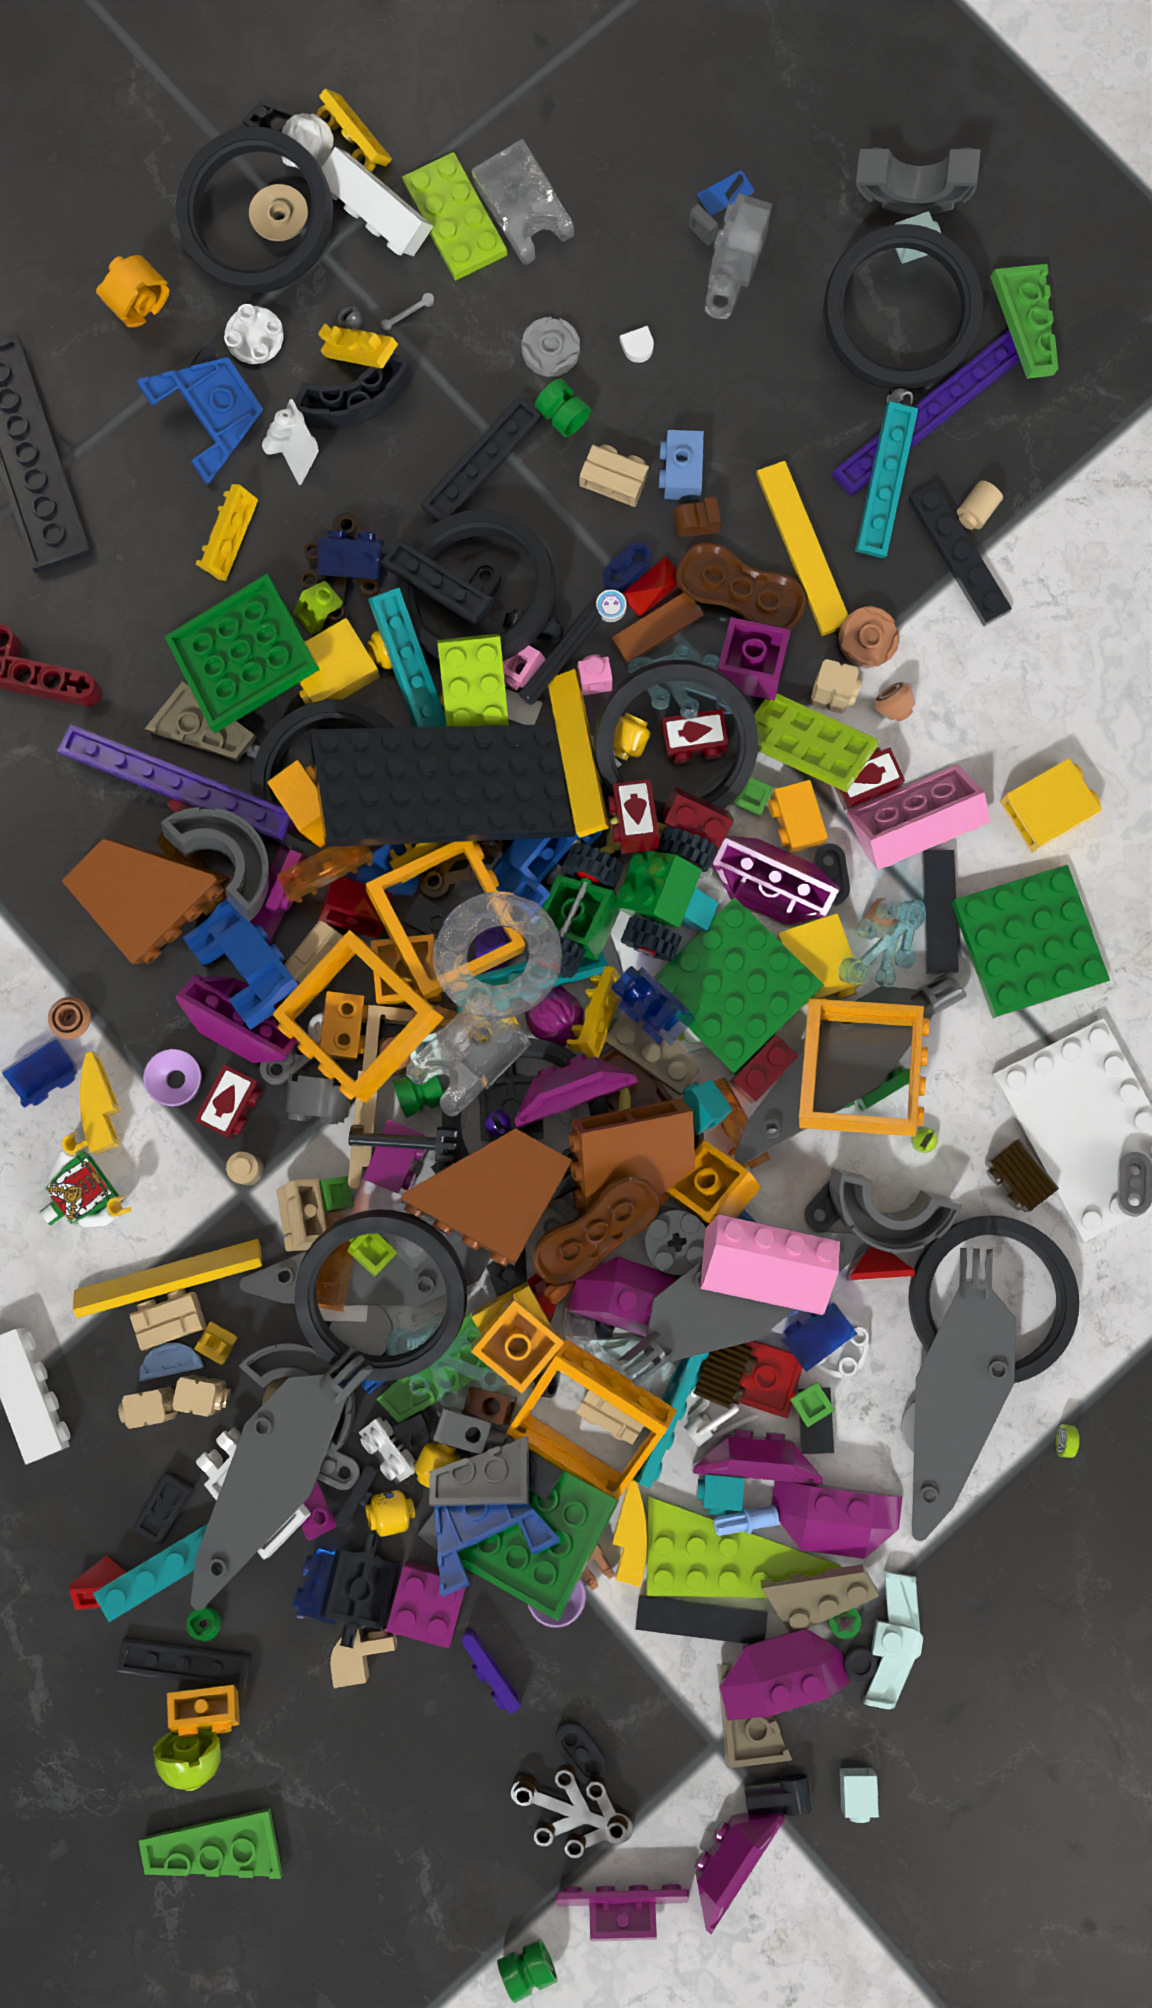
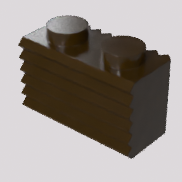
[985,1138,1059,1213]
[693,1344,758,1409]

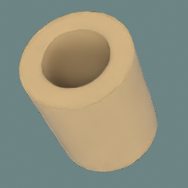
[957,481,1003,530]
[226,1152,264,1185]

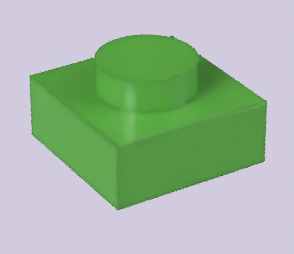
[733,777,774,817]
[319,1176,354,1212]
[789,1382,835,1427]

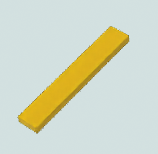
[756,461,848,636]
[548,669,609,838]
[73,1239,262,1318]

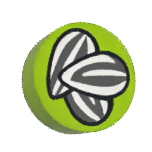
[1056,1424,1079,1458]

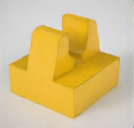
[194,1321,240,1365]

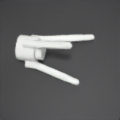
[684,1399,758,1447]

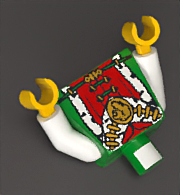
[40,1131,132,1228]

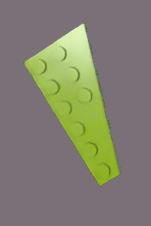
[646,1495,841,1598]

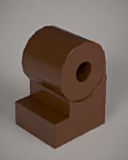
[673,496,721,537]
[463,1386,517,1425]

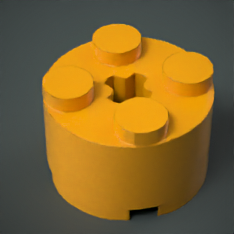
[96,255,169,328]

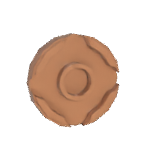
[838,606,900,668]

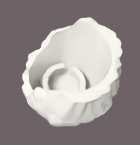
[282,113,334,169]

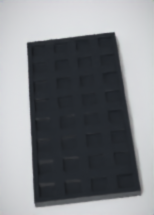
[309,724,576,847]

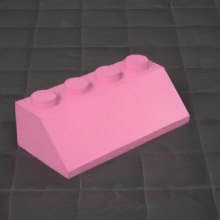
[847,764,990,870]
[700,1214,840,1315]

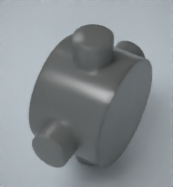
[246,744,260,760]

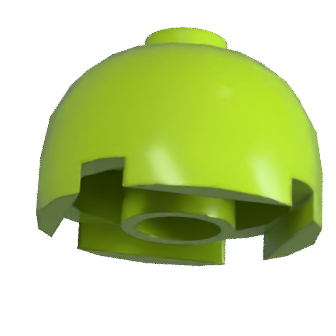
[153,1729,221,1791]

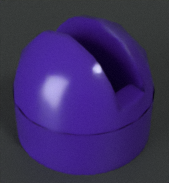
[485,1110,511,1137]

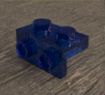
[318,530,384,579]
[2,1036,77,1108]
[780,1302,858,1372]
[293,1548,337,1625]

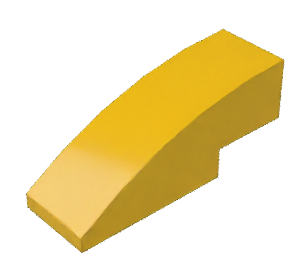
[79,1051,121,1155]
[612,1479,647,1588]

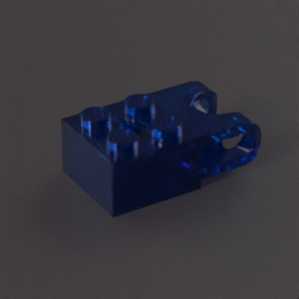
[611,966,696,1046]

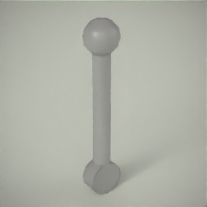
[380,293,434,331]

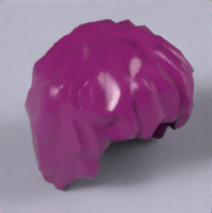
[524,986,584,1047]

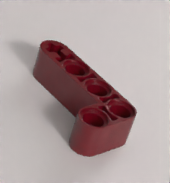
[0,624,102,707]

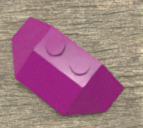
[713,835,839,925]
[176,975,299,1063]
[514,1054,638,1129]
[567,1256,678,1337]
[691,1429,823,1485]
[771,1480,902,1559]
[718,1628,850,1720]
[694,1812,786,1935]

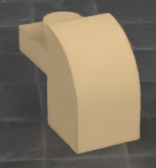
[330,1628,398,1688]

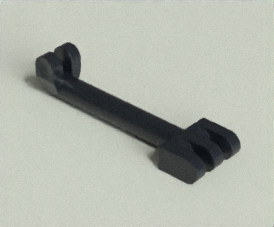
[348,1125,460,1162]

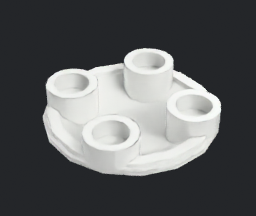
[224,304,284,364]
[806,1313,870,1378]

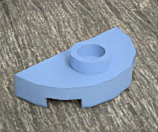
[140,1342,204,1381]

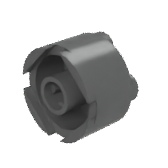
[285,1073,350,1124]
[645,1210,706,1275]

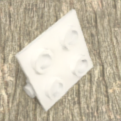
[262,399,319,485]
[359,1416,416,1484]

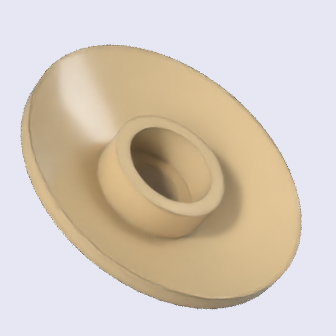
[249,184,308,241]

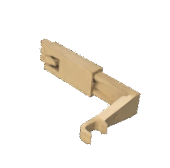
[348,1005,468,1191]

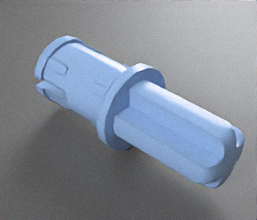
[713,1505,779,1536]

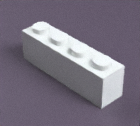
[321,147,433,256]
[0,1328,70,1465]

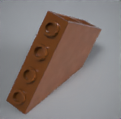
[62,839,230,964]
[568,1098,695,1215]
[401,1128,572,1267]

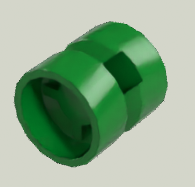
[535,378,591,437]
[392,1065,445,1118]
[497,1939,558,2003]

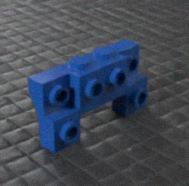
[491,821,610,918]
[182,899,298,1030]

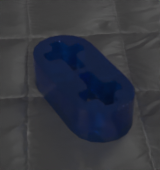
[603,542,652,593]

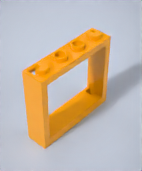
[366,841,528,1000]
[272,930,444,1103]
[799,999,929,1137]
[506,1338,677,1499]

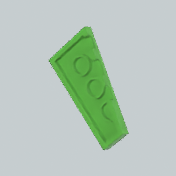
[990,264,1058,379]
[377,1312,493,1423]
[139,1808,283,1879]

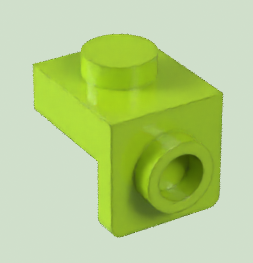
[347,1233,398,1277]

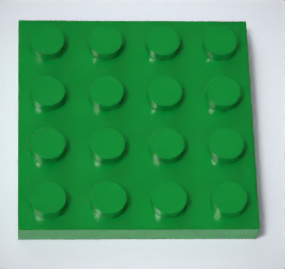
[164,574,320,733]
[951,865,1110,1018]
[646,898,824,1074]
[458,1439,619,1621]

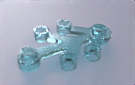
[628,645,732,719]
[839,899,926,988]
[386,1315,505,1408]

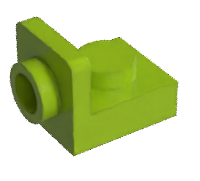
[293,581,343,635]

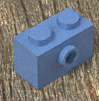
[659,430,704,500]

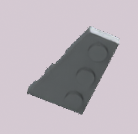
[429,1436,529,1507]

